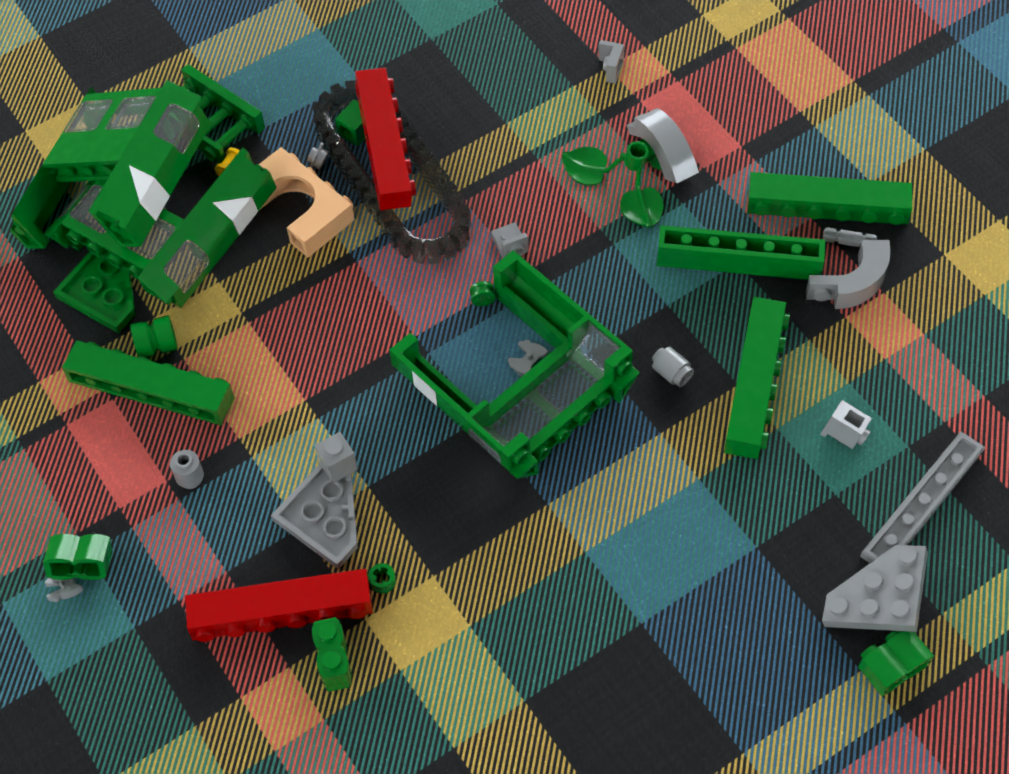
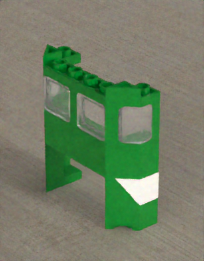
[10,80,211,249]

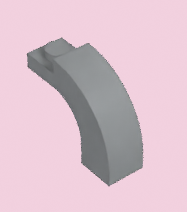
[627,108,699,183]
[806,240,890,309]

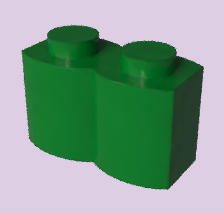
[43,534,113,580]
[312,617,352,692]
[858,631,934,697]

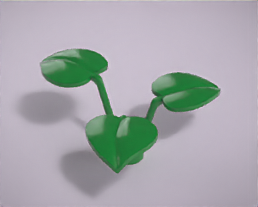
[562,138,663,228]

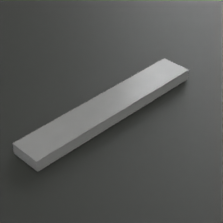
[860,431,985,563]

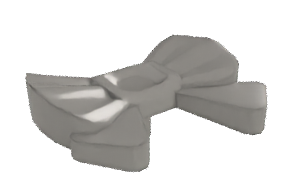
[508,340,548,377]
[44,578,83,602]

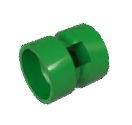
[130,315,178,358]

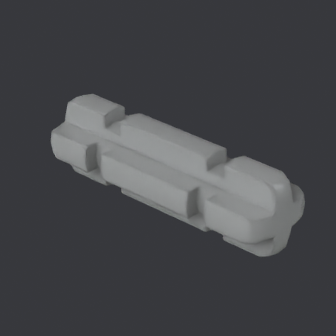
[823,227,877,247]

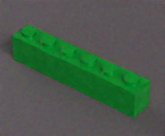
[747,172,912,225]
[657,225,825,280]
[724,296,790,459]
[62,340,235,426]

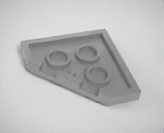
[271,463,358,569]
[822,545,928,632]

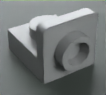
[598,40,624,84]
[491,222,529,258]

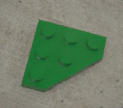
[53,252,136,334]

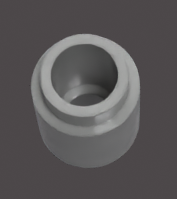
[652,346,694,387]
[170,450,204,489]

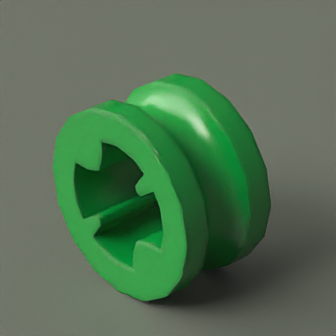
[469,281,496,306]
[368,563,396,594]

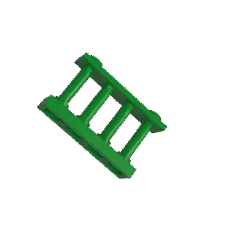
[166,64,265,163]

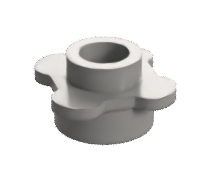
[307,142,329,170]

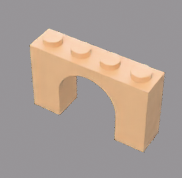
[258,147,355,258]

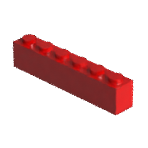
[355,68,416,210]
[185,569,373,642]

